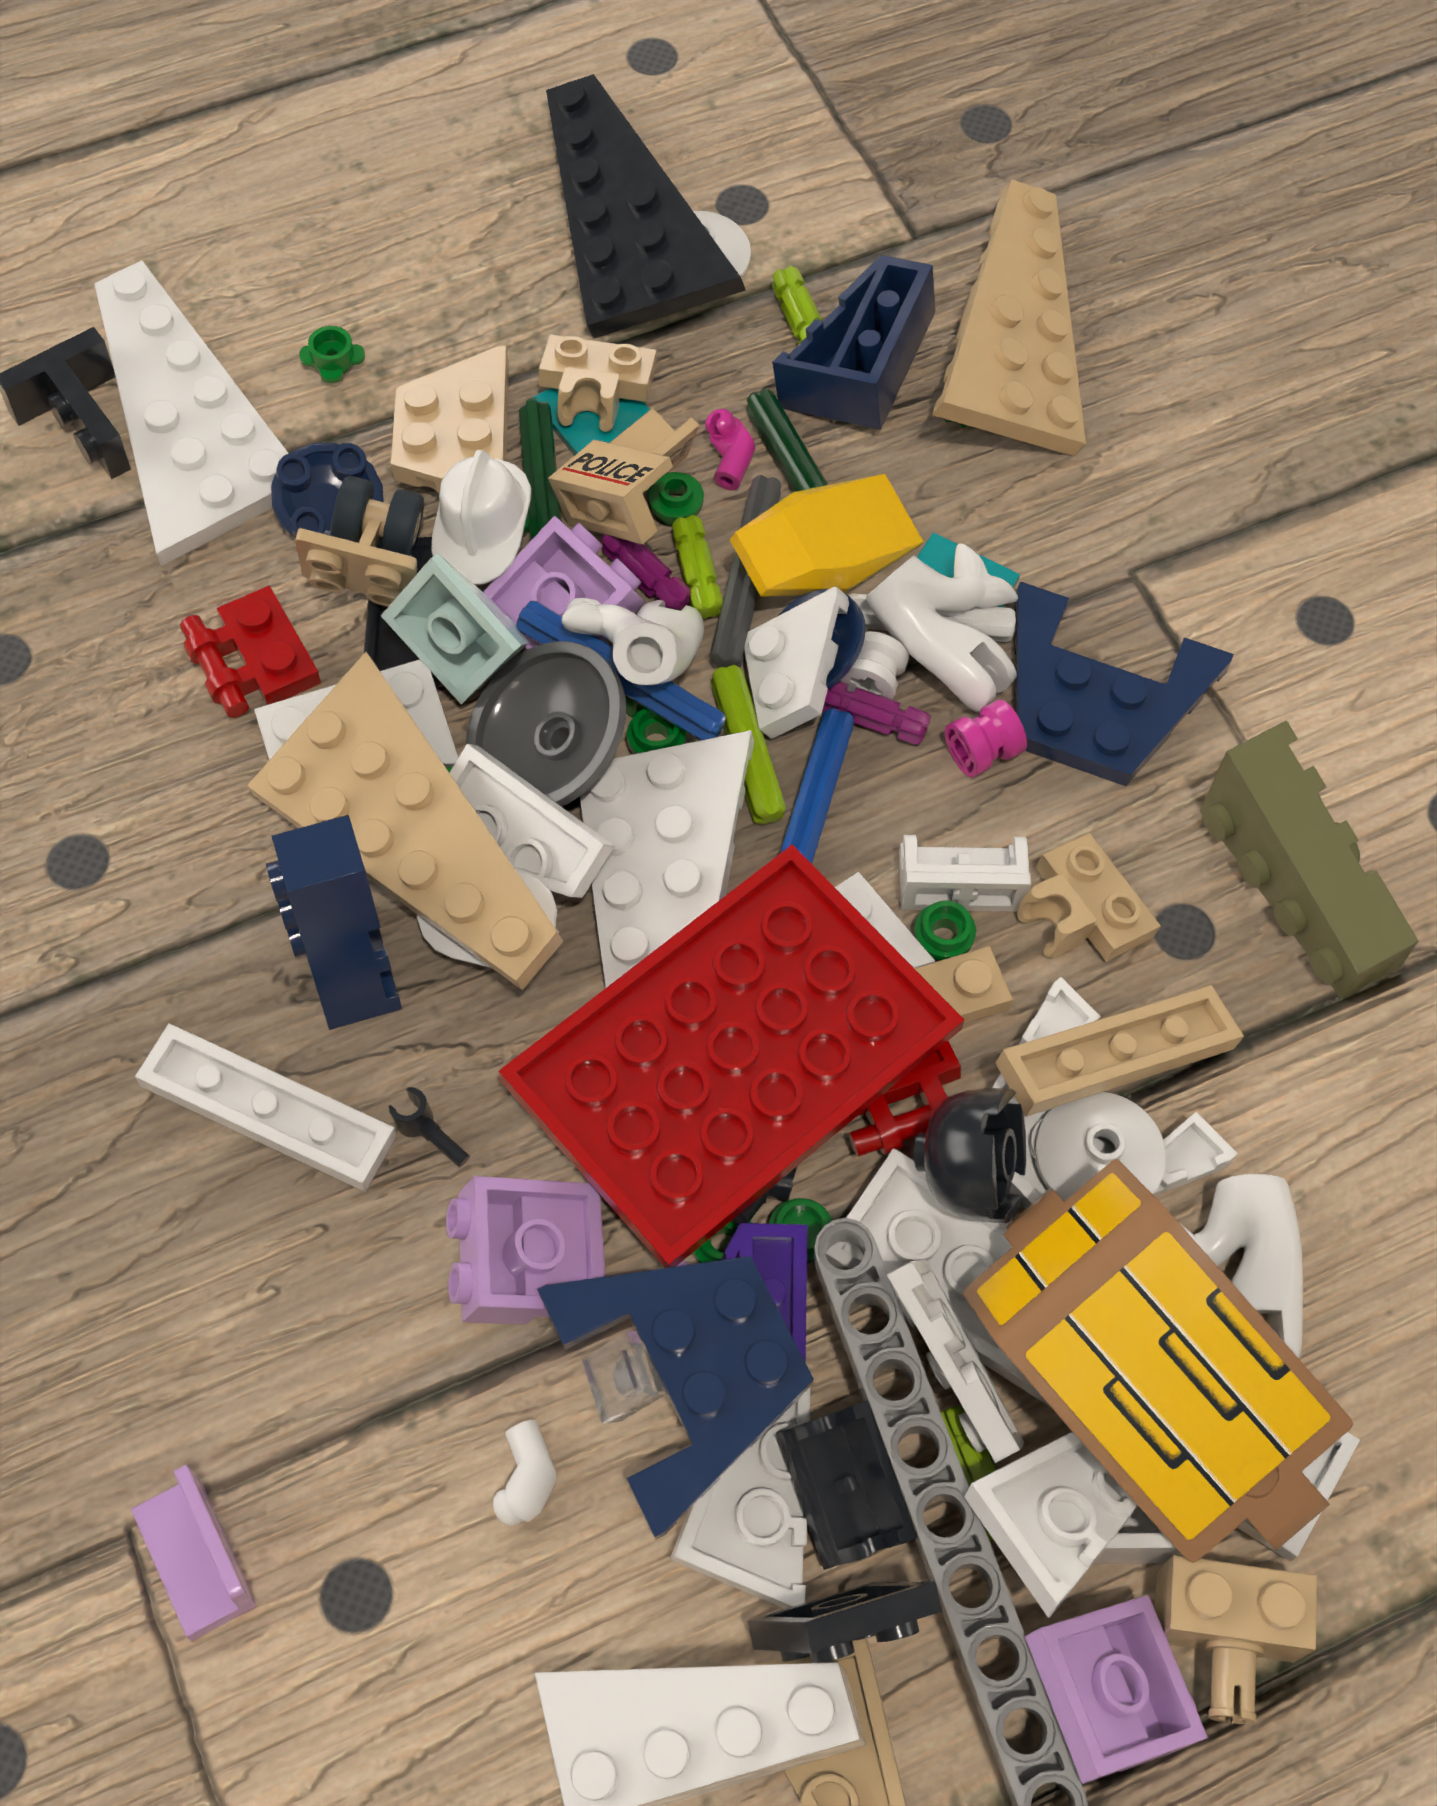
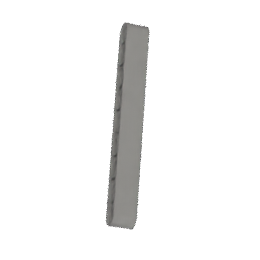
[814,1218,1088,1806]

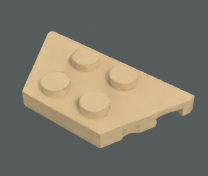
[391,346,509,493]

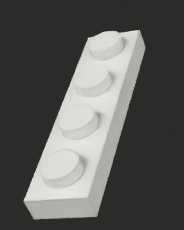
[135,1023,397,1192]

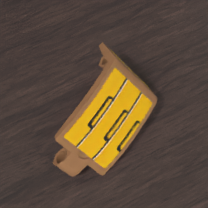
[963,1159,1353,1563]

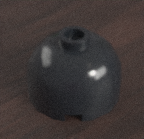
[914,1088,1026,1223]

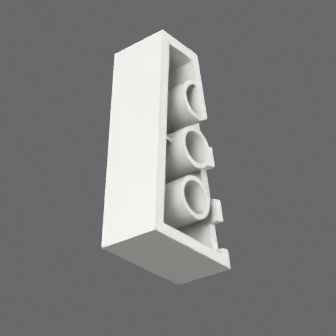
[535,1663,866,1806]

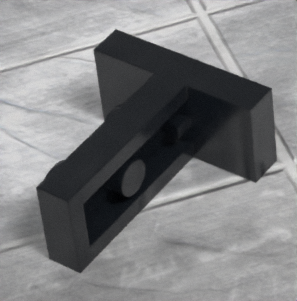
[0,327,131,479]

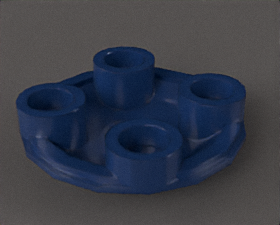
[271,443,384,539]

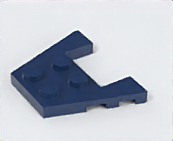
[1014,581,1234,786]
[537,1256,814,1540]

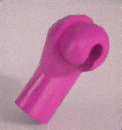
[705,409,755,490]

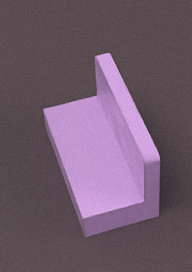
[131,1464,257,1641]

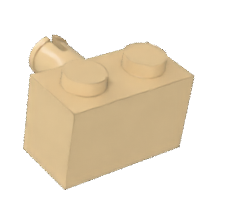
[1155,1555,1317,1724]

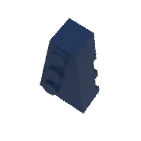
[772,255,935,430]
[266,815,402,1030]

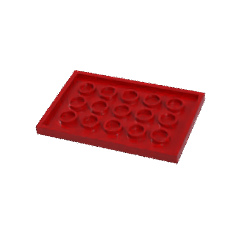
[498,844,965,1268]

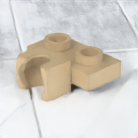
[539,334,657,432]
[1017,833,1161,961]

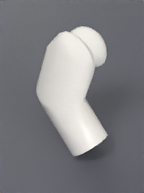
[493,1420,557,1526]

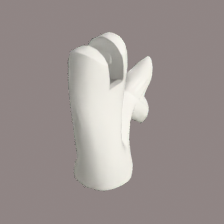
[866,543,1018,712]
[561,598,704,685]
[1179,1174,1303,1359]

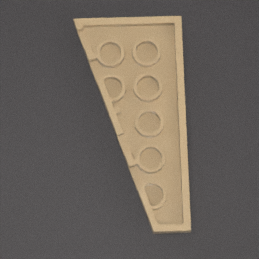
[932,179,1086,456]
[247,652,563,990]

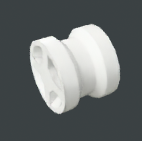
[840,631,910,700]

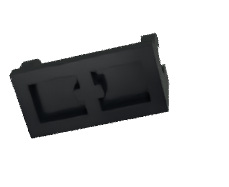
[776,1400,917,1570]

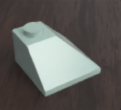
[381,553,529,704]

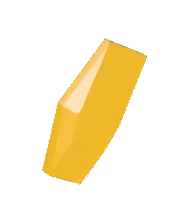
[729,474,924,597]

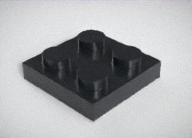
[747,1582,943,1663]

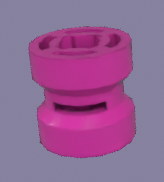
[945,699,1027,778]

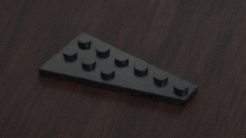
[546,74,746,339]

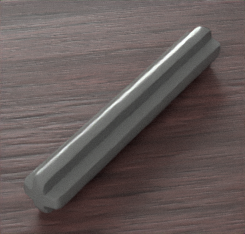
[711,475,781,669]

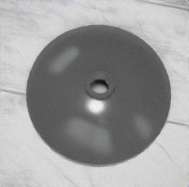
[466,641,626,807]

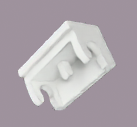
[899,835,1031,912]

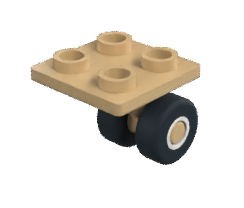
[295,476,424,607]

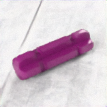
[601,534,691,611]
[822,681,931,745]

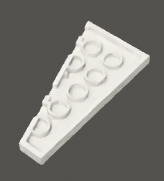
[94,260,289,566]
[580,730,755,987]

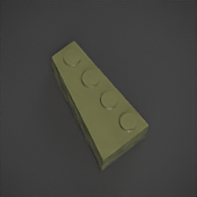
[1200,720,1419,1000]

